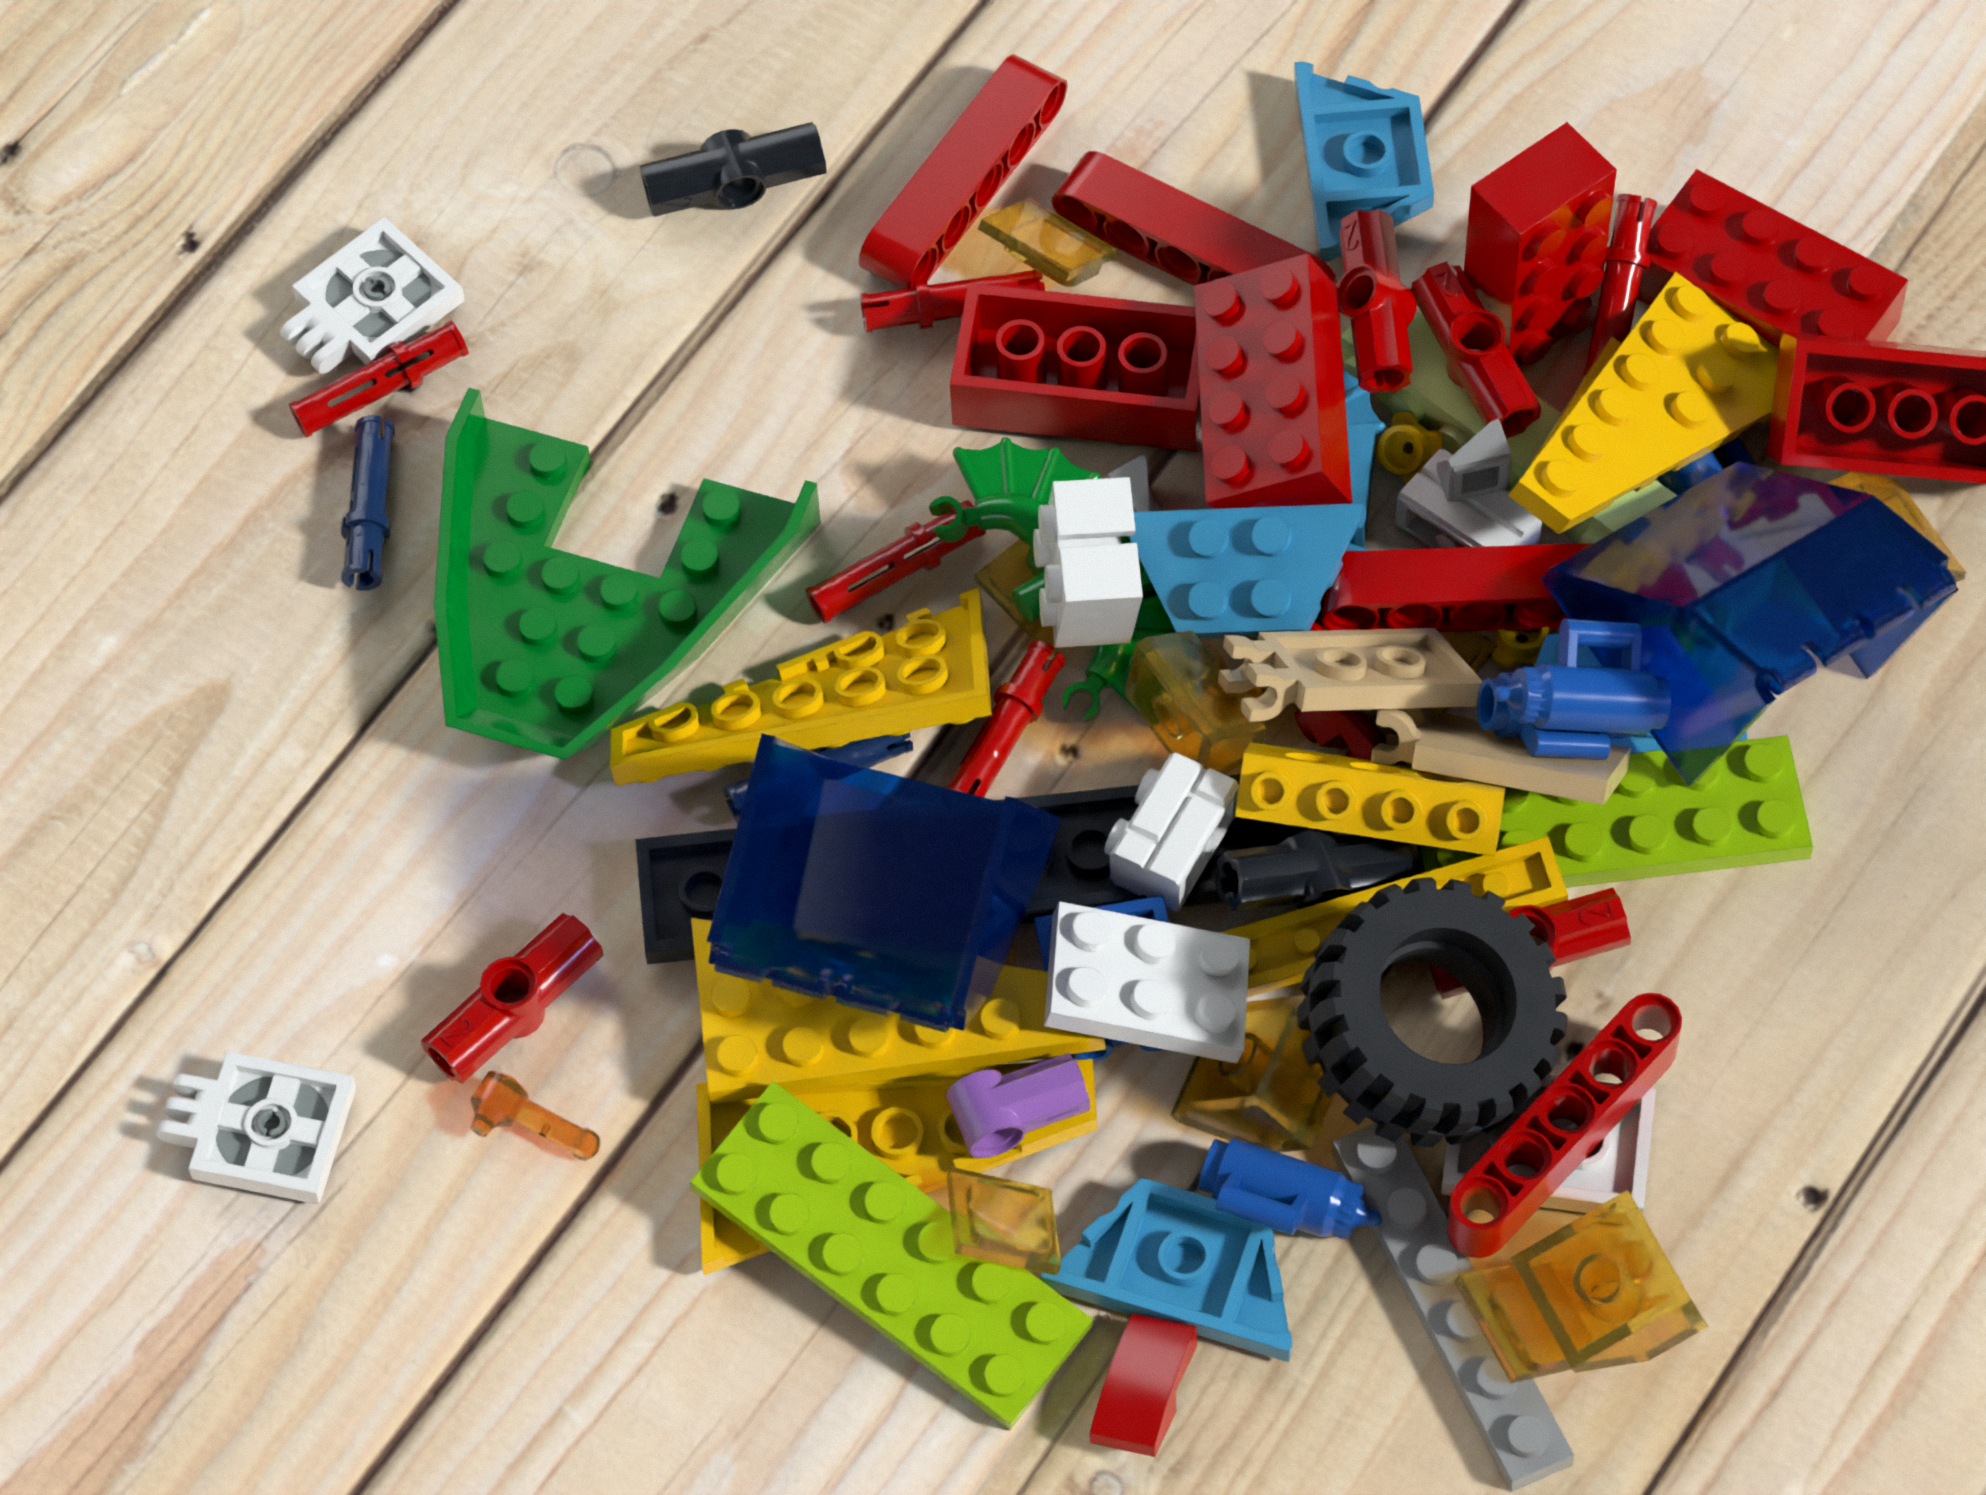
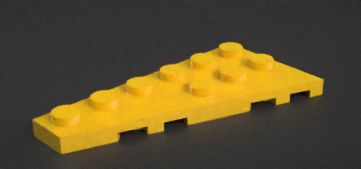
[1508,272,1779,534]
[610,587,992,786]
[691,918,1106,1104]
[696,1059,1097,1275]

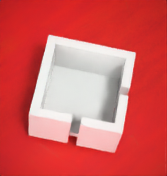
[1033,477,1143,648]

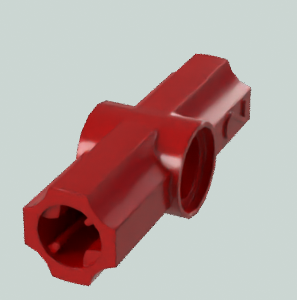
[1337,209,1417,394]
[1411,261,1541,439]
[1430,887,1631,1000]
[421,913,603,1084]

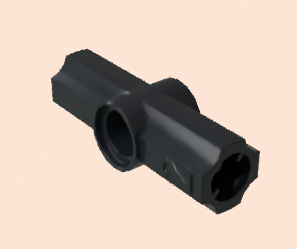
[639,122,827,217]
[1215,829,1414,911]

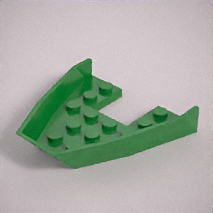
[434,387,821,760]

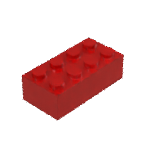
[1464,122,1617,367]
[1637,169,1909,349]
[1194,253,1352,509]
[950,282,1201,452]
[1766,331,1986,484]

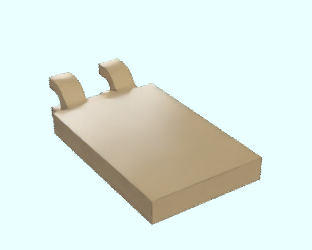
[1218,628,1483,722]
[1371,708,1631,805]

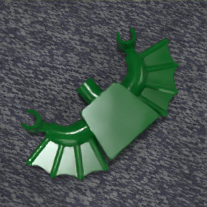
[929,437,1196,727]

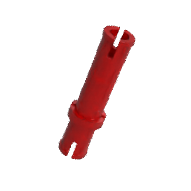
[1583,194,1657,377]
[860,268,1045,333]
[288,320,469,438]
[805,500,986,624]
[940,641,1066,805]

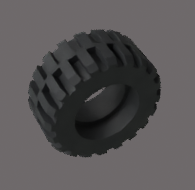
[1297,877,1568,1147]

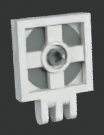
[280,217,465,374]
[156,1051,357,1205]

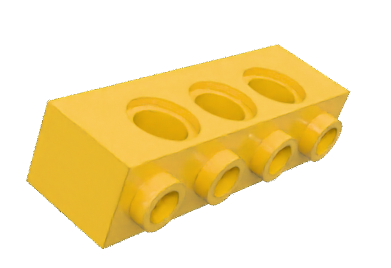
[1235,742,1506,856]

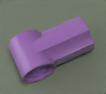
[946,1053,1090,1158]

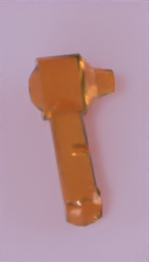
[470,1071,601,1161]

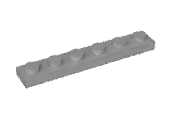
[1331,1123,1574,1492]

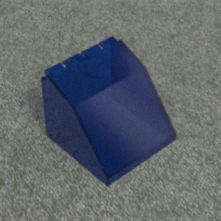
[1540,461,1959,786]
[707,733,1061,1033]

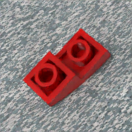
[1294,708,1407,766]
[1089,1313,1197,1457]

